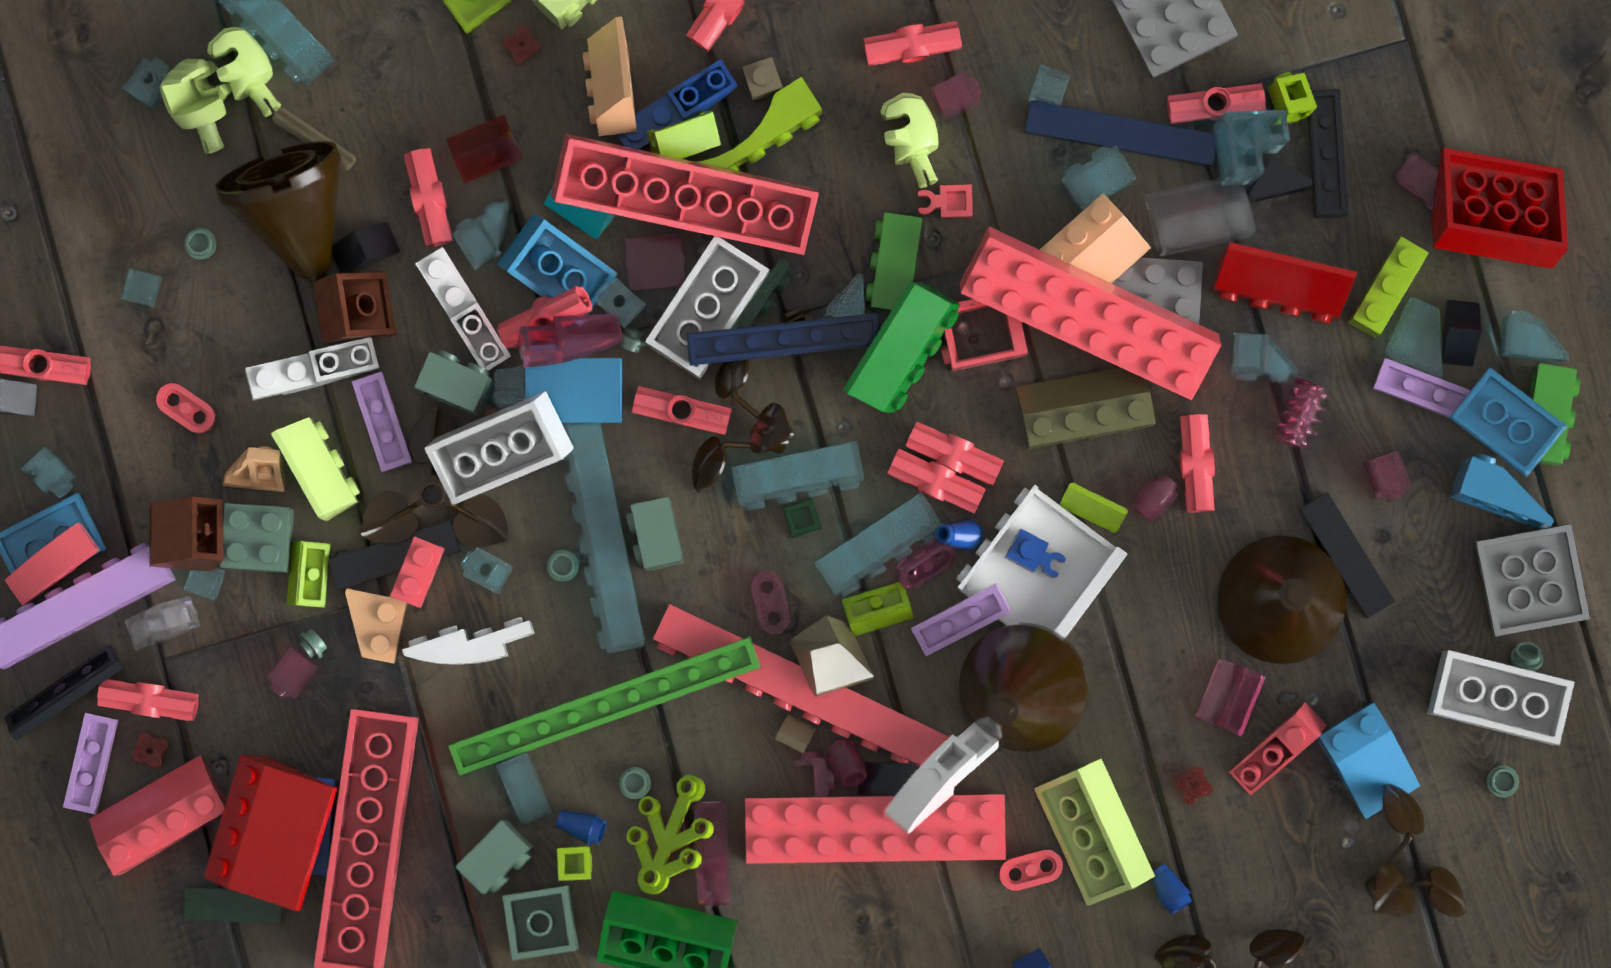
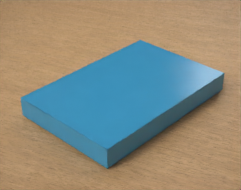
[525,358,622,423]
[1449,367,1567,477]
[0,492,108,574]

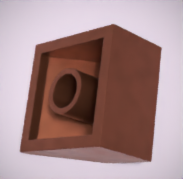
[313,272,396,344]

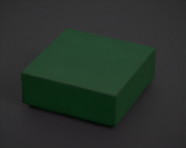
[782,498,822,538]

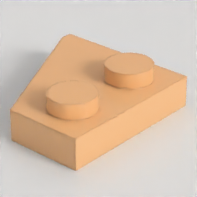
[223,446,286,492]
[345,588,407,664]

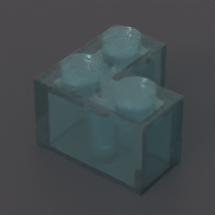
[1213,110,1290,186]

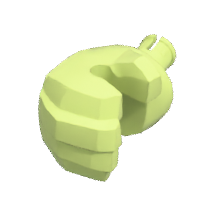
[207,27,281,117]
[160,59,232,154]
[880,93,939,188]

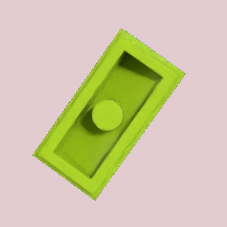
[1060,482,1128,533]
[287,541,330,608]
[841,581,914,636]

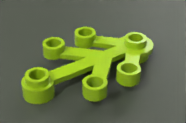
[626,775,714,895]

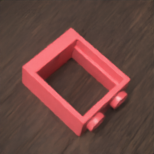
[941,299,1028,371]

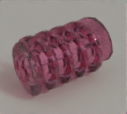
[1273,378,1331,449]

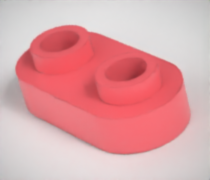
[156,383,216,434]
[999,850,1063,891]

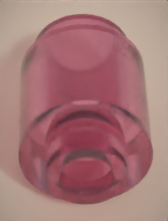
[1132,474,1179,523]
[825,740,867,788]

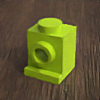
[1267,72,1317,126]
[557,846,592,881]

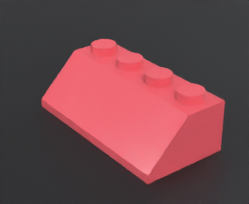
[89,755,227,876]

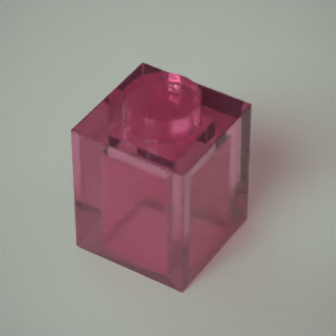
[931,71,982,121]
[1364,450,1412,502]
[266,647,319,699]

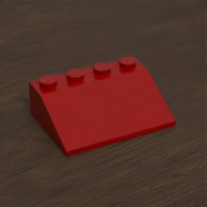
[1432,147,1568,269]
[1211,242,1357,324]
[204,755,338,911]

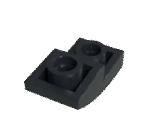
[858,762,919,796]

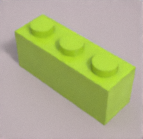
[1348,236,1429,339]

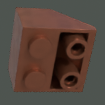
[149,497,223,572]

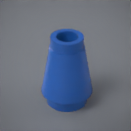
[936,519,983,551]
[556,810,607,845]
[1152,864,1192,915]

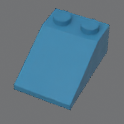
[497,213,617,325]
[1449,454,1554,530]
[1316,703,1420,819]

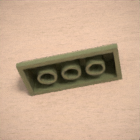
[1016,367,1156,450]

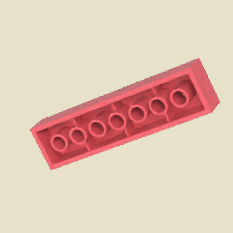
[551,133,819,255]
[960,226,1221,400]
[314,709,419,968]
[745,794,1006,864]

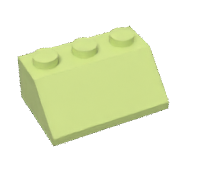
[271,417,360,522]

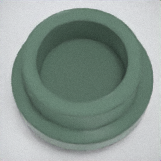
[184,228,217,260]
[616,326,646,353]
[547,550,579,582]
[297,629,327,660]
[1510,642,1543,671]
[1486,765,1519,798]
[619,767,651,799]

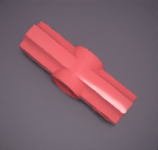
[686,0,745,52]
[863,21,962,66]
[1166,83,1266,124]
[404,148,453,248]
[497,286,592,349]
[0,345,91,385]
[632,386,732,436]
[1179,414,1215,513]
[905,421,1004,486]
[887,449,986,514]
[97,679,199,721]

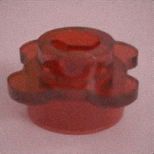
[503,25,541,63]
[132,732,168,769]
[1175,767,1213,805]

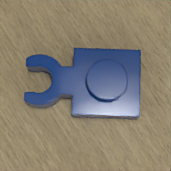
[1004,529,1066,578]

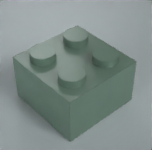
[415,350,494,418]
[626,497,684,571]
[220,503,294,574]
[456,819,534,894]
[502,885,579,961]

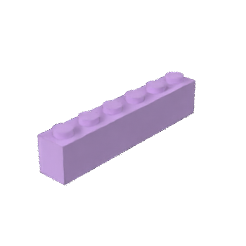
[0,542,176,669]

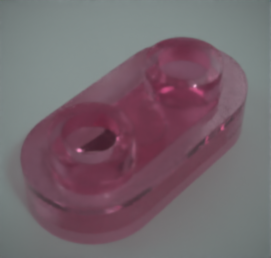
[895,538,956,589]
[751,571,791,634]

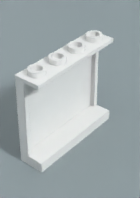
[956,485,1128,638]

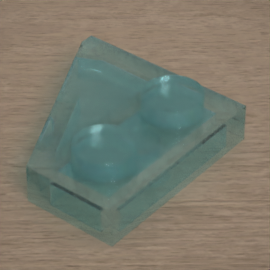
[1383,296,1443,379]

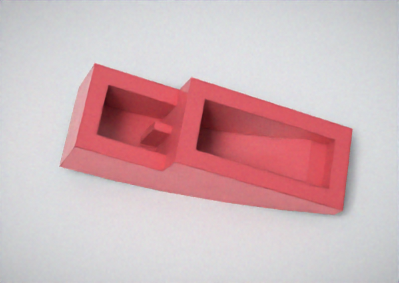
[5,523,100,606]

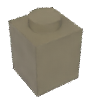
[742,57,783,103]

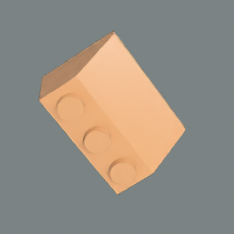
[583,16,637,136]
[1040,193,1151,283]

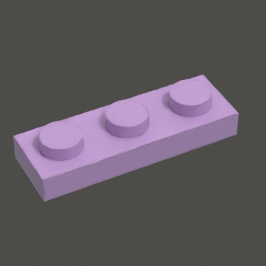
[1372,358,1471,418]
[351,371,413,473]
[911,583,1012,656]
[63,713,119,814]

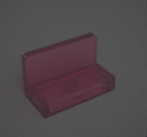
[1196,659,1266,737]

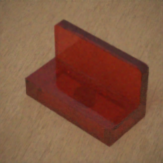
[446,115,523,183]

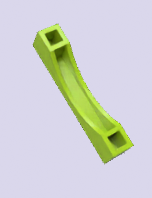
[698,77,822,171]

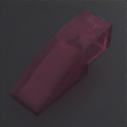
[518,314,623,368]
[694,801,731,907]

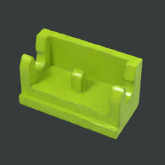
[647,110,721,159]

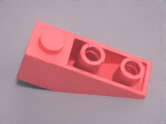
[1229,702,1327,796]

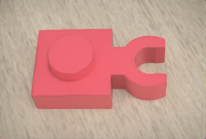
[917,184,973,219]

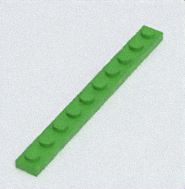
[448,636,761,776]

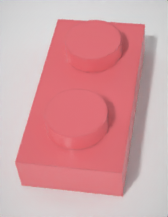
[390,537,445,608]

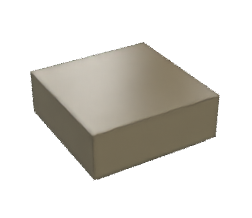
[775,714,816,753]

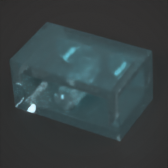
[1060,145,1137,214]

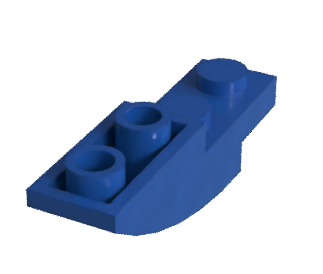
[615,59,738,150]

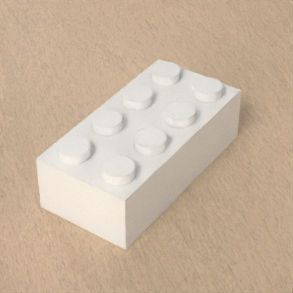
[645,236,770,380]
[424,391,574,505]
[1427,650,1574,745]

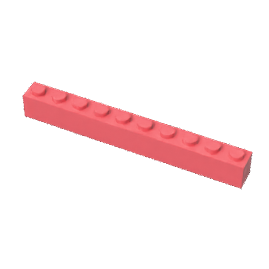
[653,604,949,766]

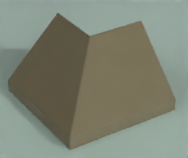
[789,616,874,697]

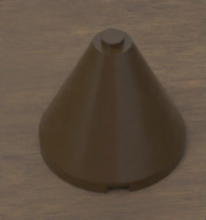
[215,141,341,282]
[1217,536,1346,664]
[959,623,1088,752]

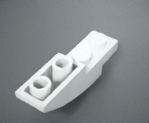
[415,246,511,371]
[245,337,379,401]
[402,617,535,665]
[885,722,999,834]

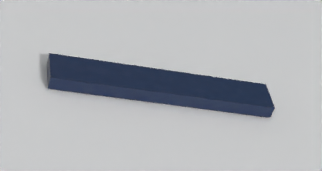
[1025,100,1219,167]
[686,313,880,366]

